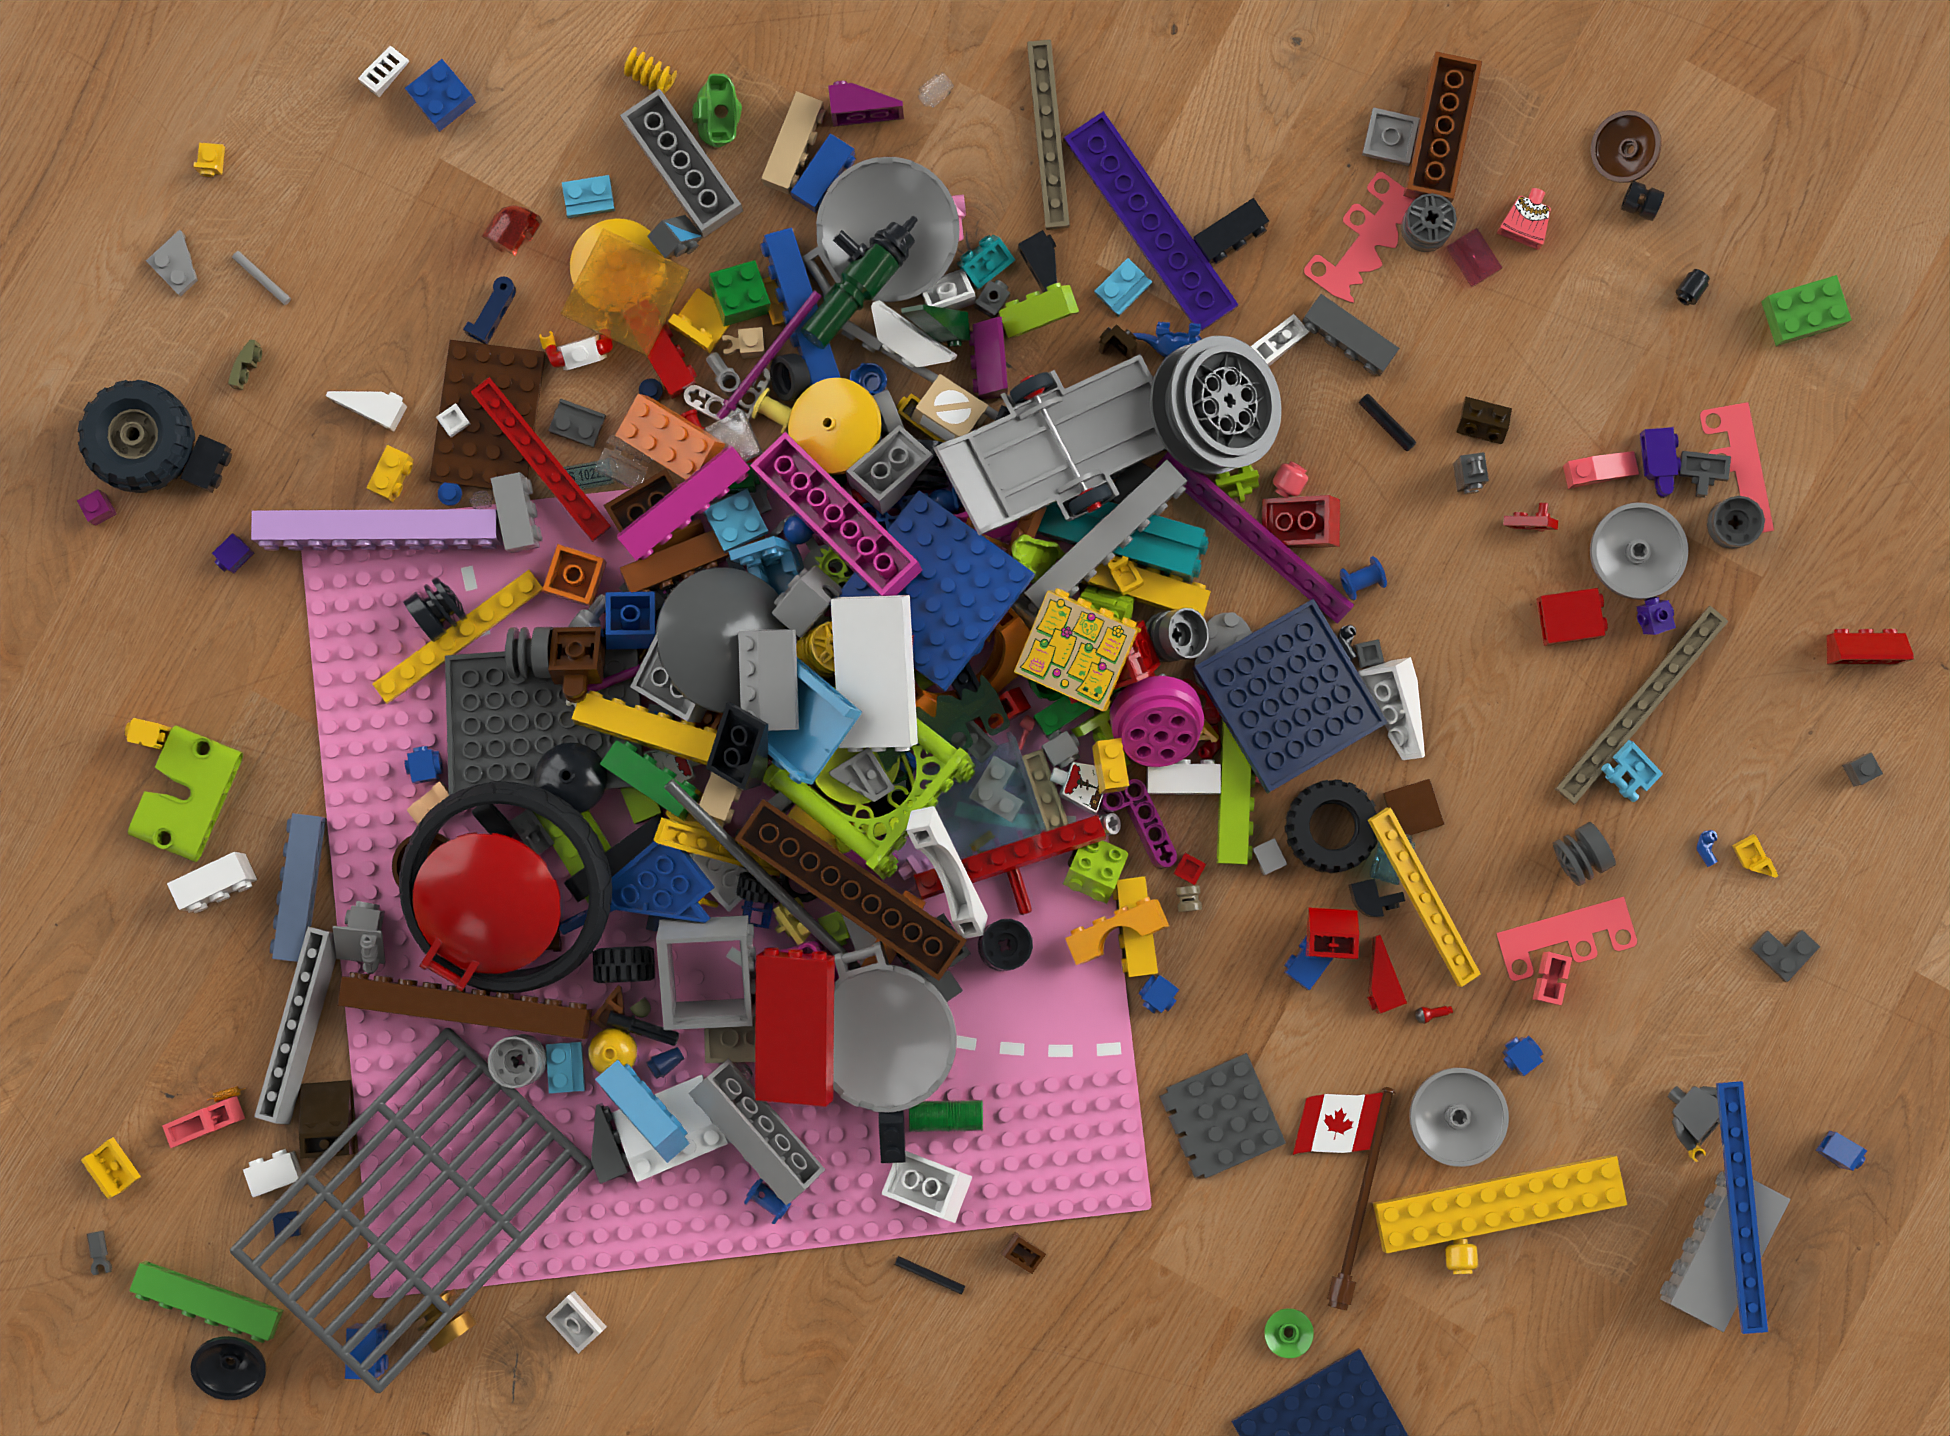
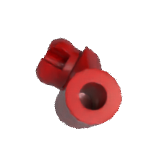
[1198,726,1221,760]

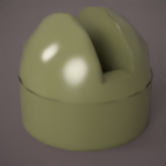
[629,997,651,1018]

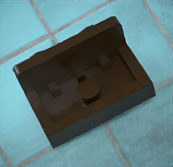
[1098,324,1138,359]
[1456,397,1512,444]

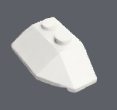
[871,300,957,367]

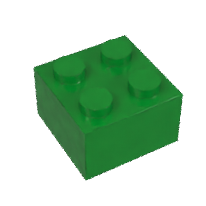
[709,260,771,327]

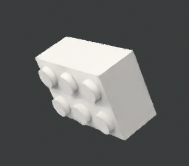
[167,852,257,913]

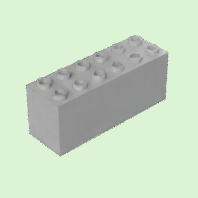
[1660,1170,1791,1332]

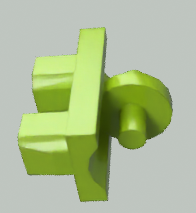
[1215,464,1259,503]

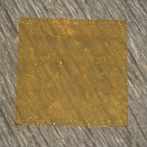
[560,228,690,357]

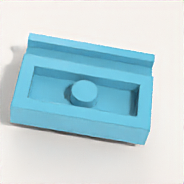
[562,175,615,218]
[1094,258,1152,317]
[546,1042,585,1093]

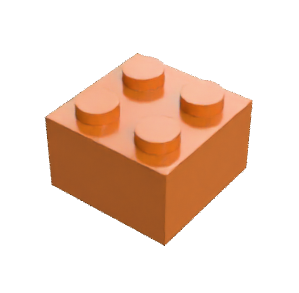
[542,544,607,607]

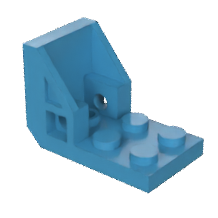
[729,536,804,595]

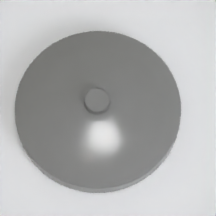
[1590,503,1688,600]
[1409,1068,1509,1167]

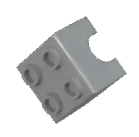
[772,566,842,638]

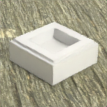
[436,403,470,437]

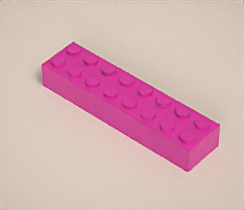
[750,432,922,596]

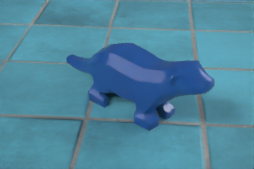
[1133,322,1202,358]

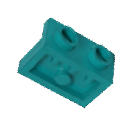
[957,235,1015,289]

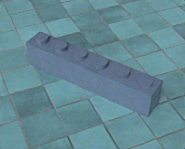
[270,813,326,962]

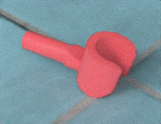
[1016,715,1036,750]

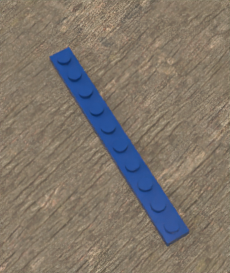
[1716,1081,1768,1334]

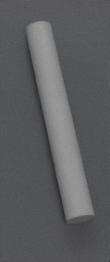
[232,251,291,305]

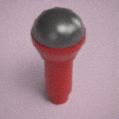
[1415,1006,1453,1024]

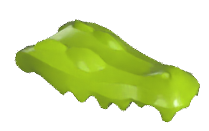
[1011,534,1065,585]

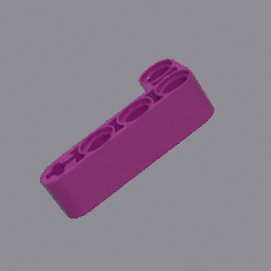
[1099,779,1177,869]

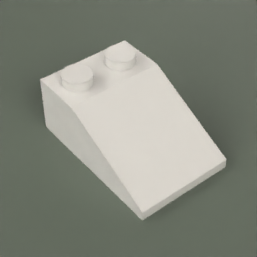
[882,1151,972,1223]

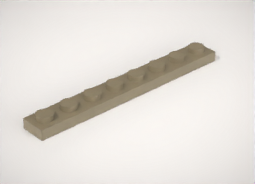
[1027,40,1070,230]

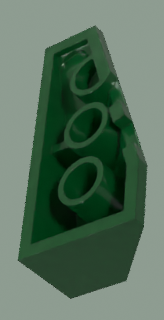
[901,305,971,347]

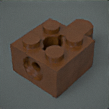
[548,627,606,703]

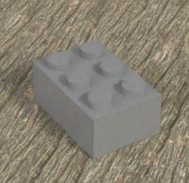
[491,472,542,553]

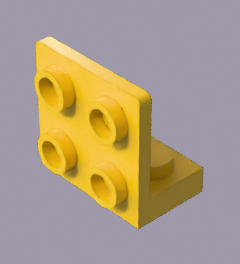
[668,288,730,354]

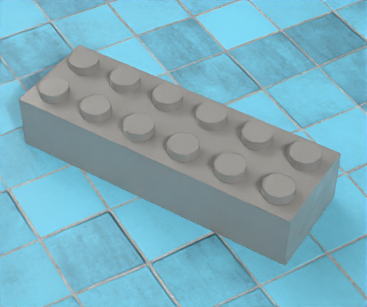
[620,89,743,238]
[688,1058,826,1206]

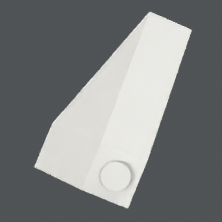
[1358,657,1425,760]

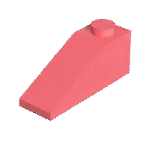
[1563,451,1639,489]

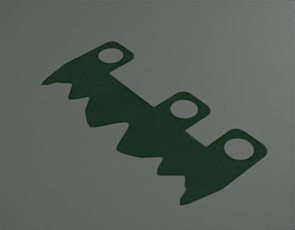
[877,675,1010,784]

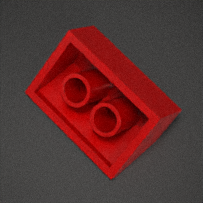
[1827,629,1914,665]

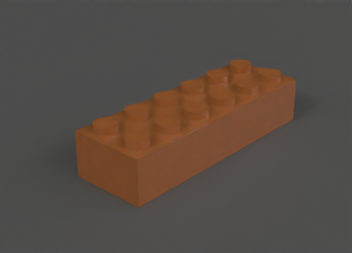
[1403,51,1482,203]

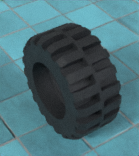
[1284,779,1378,873]

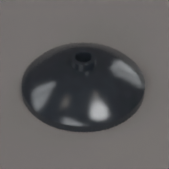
[534,742,607,814]
[190,1336,266,1400]

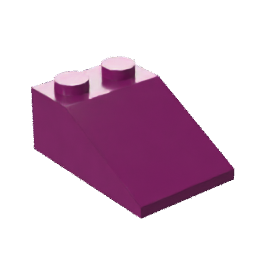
[828,81,904,127]

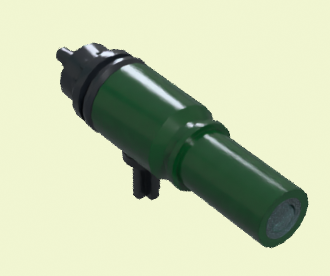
[801,216,918,349]

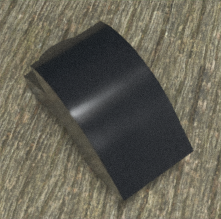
[1348,878,1405,917]

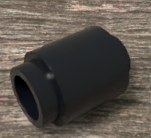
[1676,269,1710,306]

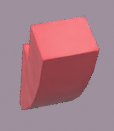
[162,1096,245,1148]

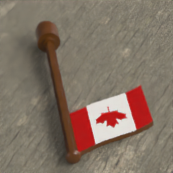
[1293,1087,1396,1311]

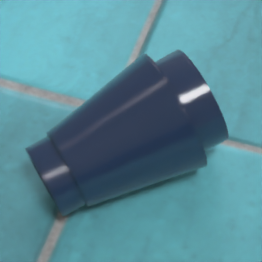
[646,1047,684,1079]

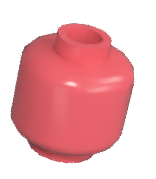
[1272,461,1308,498]

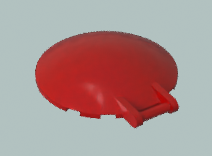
[413,832,561,992]

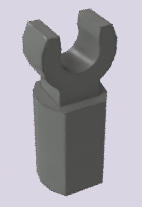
[87,1230,112,1275]

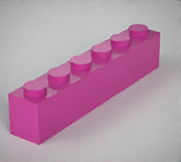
[616,444,750,561]

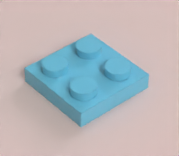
[704,489,768,553]

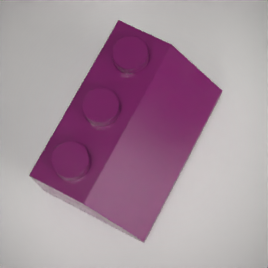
[969,317,1008,400]

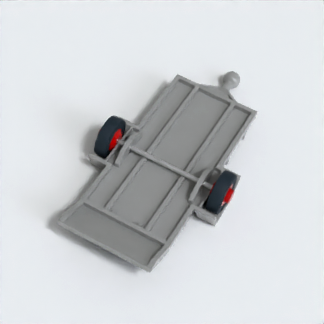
[934,355,1166,535]

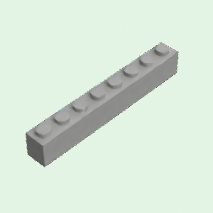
[1024,460,1187,611]
[254,927,336,1124]

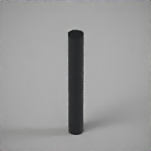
[894,1256,965,1295]

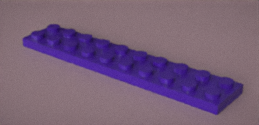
[1064,111,1239,331]

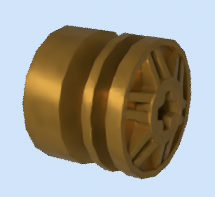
[414,1288,477,1353]

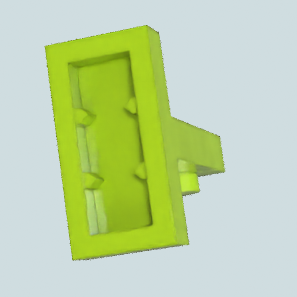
[1071,706,1131,766]

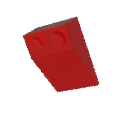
[1262,495,1340,548]

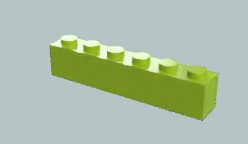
[1216,719,1255,865]

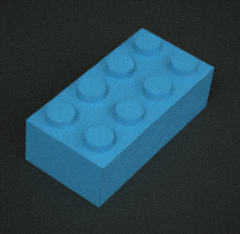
[595,1060,690,1163]

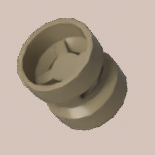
[1176,885,1202,912]

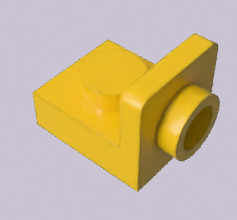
[193,143,225,177]

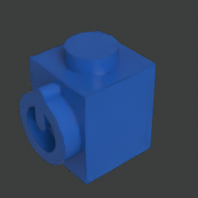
[405,746,443,784]
[1138,975,1179,1014]
[1502,1036,1543,1076]

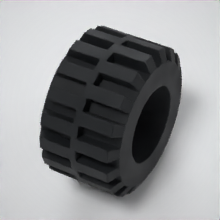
[592,946,655,983]

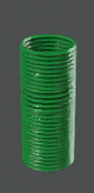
[909,1100,983,1132]

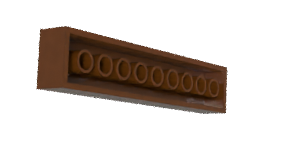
[734,799,967,981]
[337,972,593,1039]

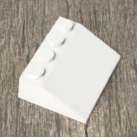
[612,1075,730,1182]

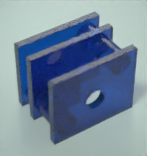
[741,898,776,929]

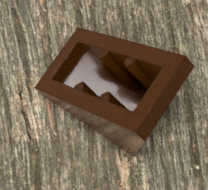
[1001,1232,1046,1274]

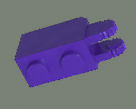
[1640,427,1681,498]

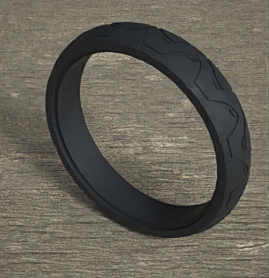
[399,781,612,993]

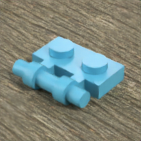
[1601,740,1663,802]

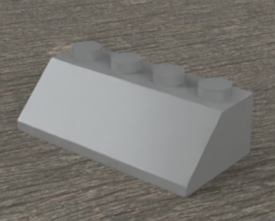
[738,629,799,731]

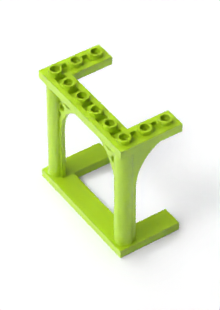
[763,685,976,880]

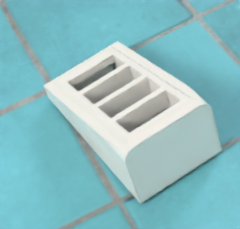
[358,46,409,97]

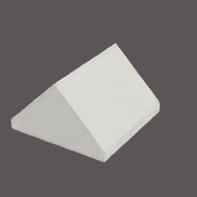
[922,269,976,310]
[546,1291,606,1354]

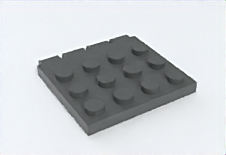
[1159,1053,1286,1178]

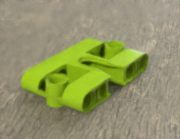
[128,725,243,862]

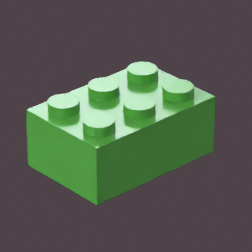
[1761,275,1852,346]

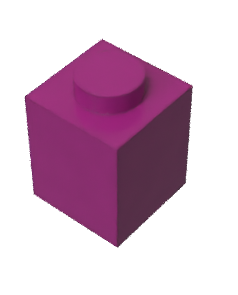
[77,489,117,526]

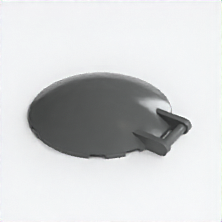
[656,567,797,713]

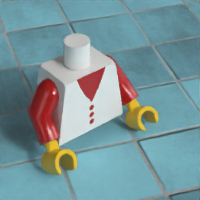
[539,314,613,370]

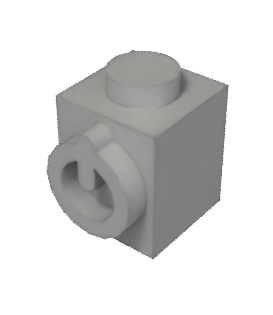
[1041,730,1080,769]
[345,901,385,931]

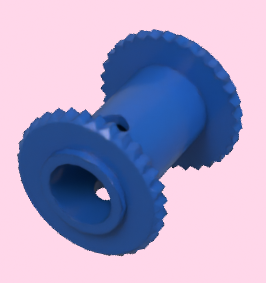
[1340,556,1387,600]
[744,1178,791,1224]

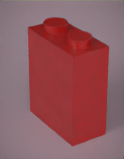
[1536,588,1608,646]

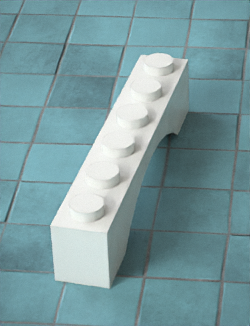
[906,806,988,939]

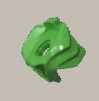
[692,74,742,147]

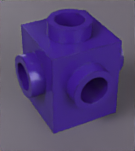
[1636,597,1676,635]

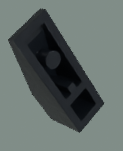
[1018,230,1057,293]

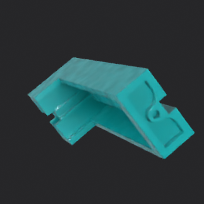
[1036,502,1209,583]

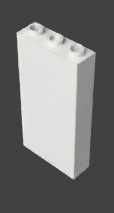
[831,595,918,752]

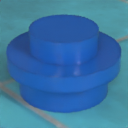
[438,482,462,506]

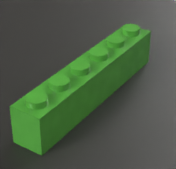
[129,1261,284,1343]

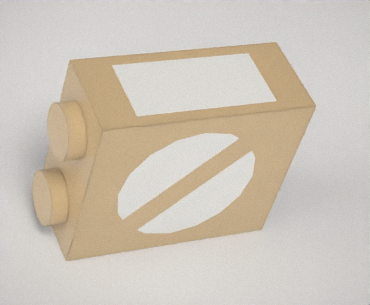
[911,374,988,442]

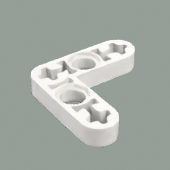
[684,368,771,431]

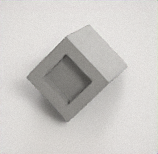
[1253,838,1287,876]

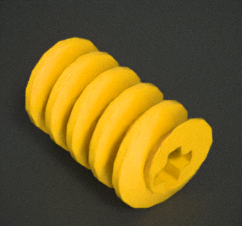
[624,47,677,94]

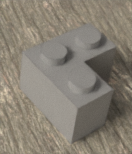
[969,756,1025,823]

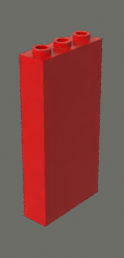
[755,947,835,1107]

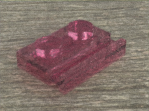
[1447,228,1502,287]

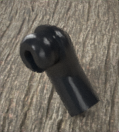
[1337,625,1357,660]

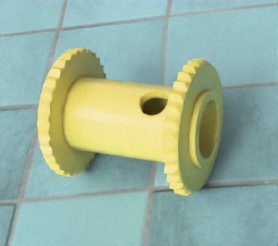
[752,388,792,434]

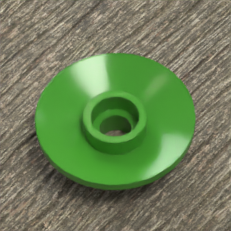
[1264,1308,1314,1358]

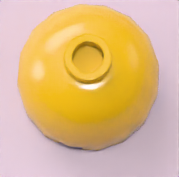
[588,1028,637,1074]

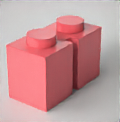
[1533,952,1572,1005]

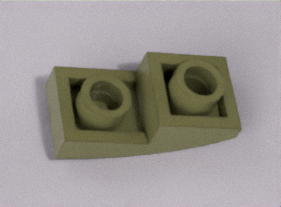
[228,339,262,390]

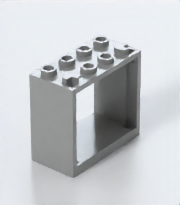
[656,915,756,1030]

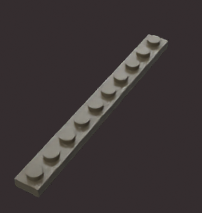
[1555,606,1728,805]

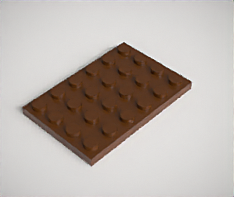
[429,340,546,490]

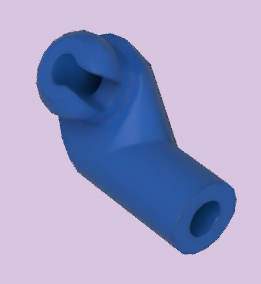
[1697,830,1718,867]

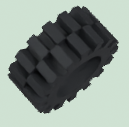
[736,872,783,904]

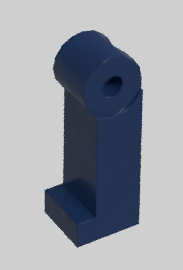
[463,276,516,344]

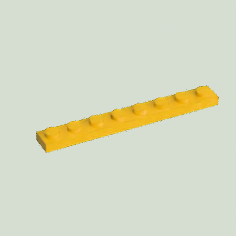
[372,570,543,704]
[1368,807,1481,987]

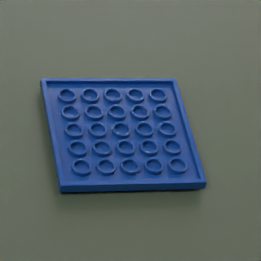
[829,490,1035,691]

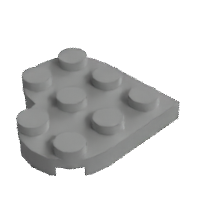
[1193,612,1252,690]

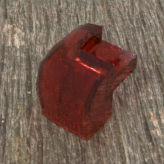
[482,205,542,256]

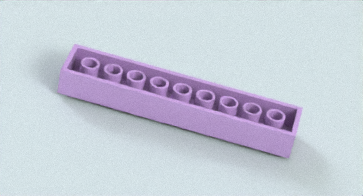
[251,509,503,551]

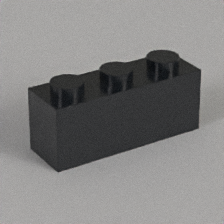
[1193,198,1269,264]

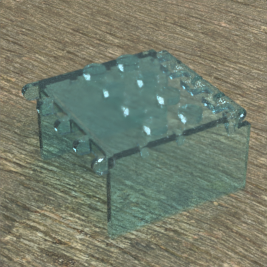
[922,731,1046,860]

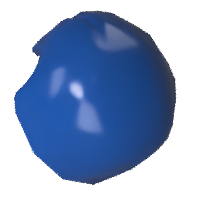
[849,363,887,396]

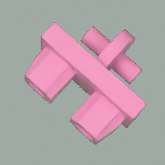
[897,854,934,898]

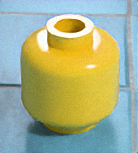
[1445,1239,1478,1274]

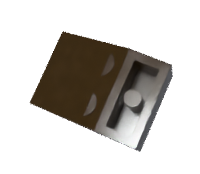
[299,1080,355,1159]

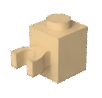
[722,327,766,359]

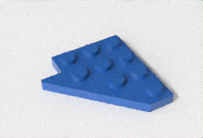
[610,841,715,923]

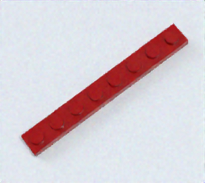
[471,377,611,542]
[913,815,1106,900]

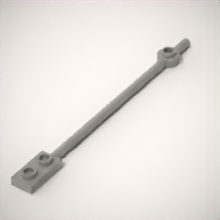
[841,320,998,421]

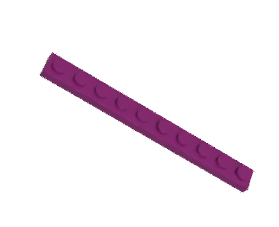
[1155,452,1354,624]

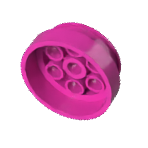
[1110,676,1204,767]

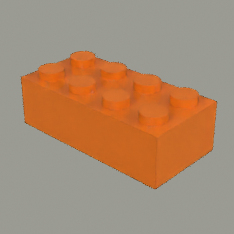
[615,394,726,480]

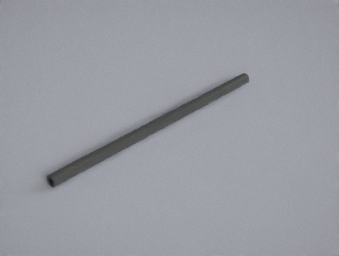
[664,779,861,971]

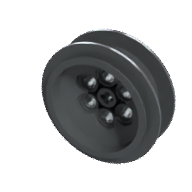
[1150,336,1282,475]

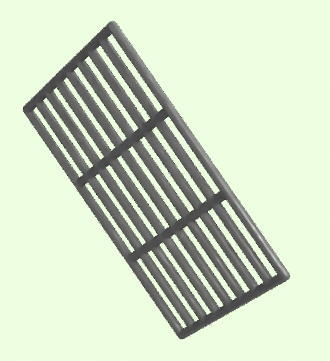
[230,1028,594,1393]

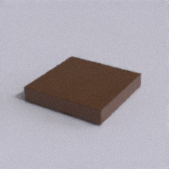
[1382,779,1444,837]

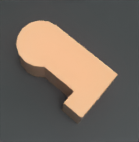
[407,781,449,825]

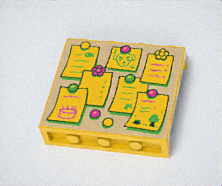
[1014,588,1141,711]

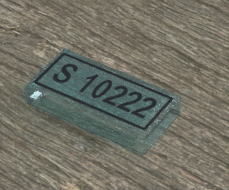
[563,459,614,490]

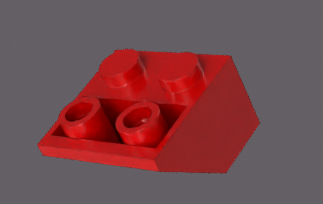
[1306,907,1359,959]

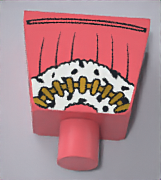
[1497,188,1551,250]

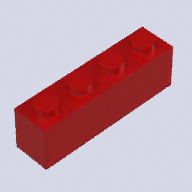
[622,299,698,399]

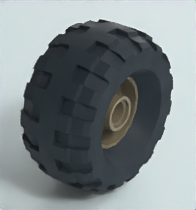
[78,379,195,493]

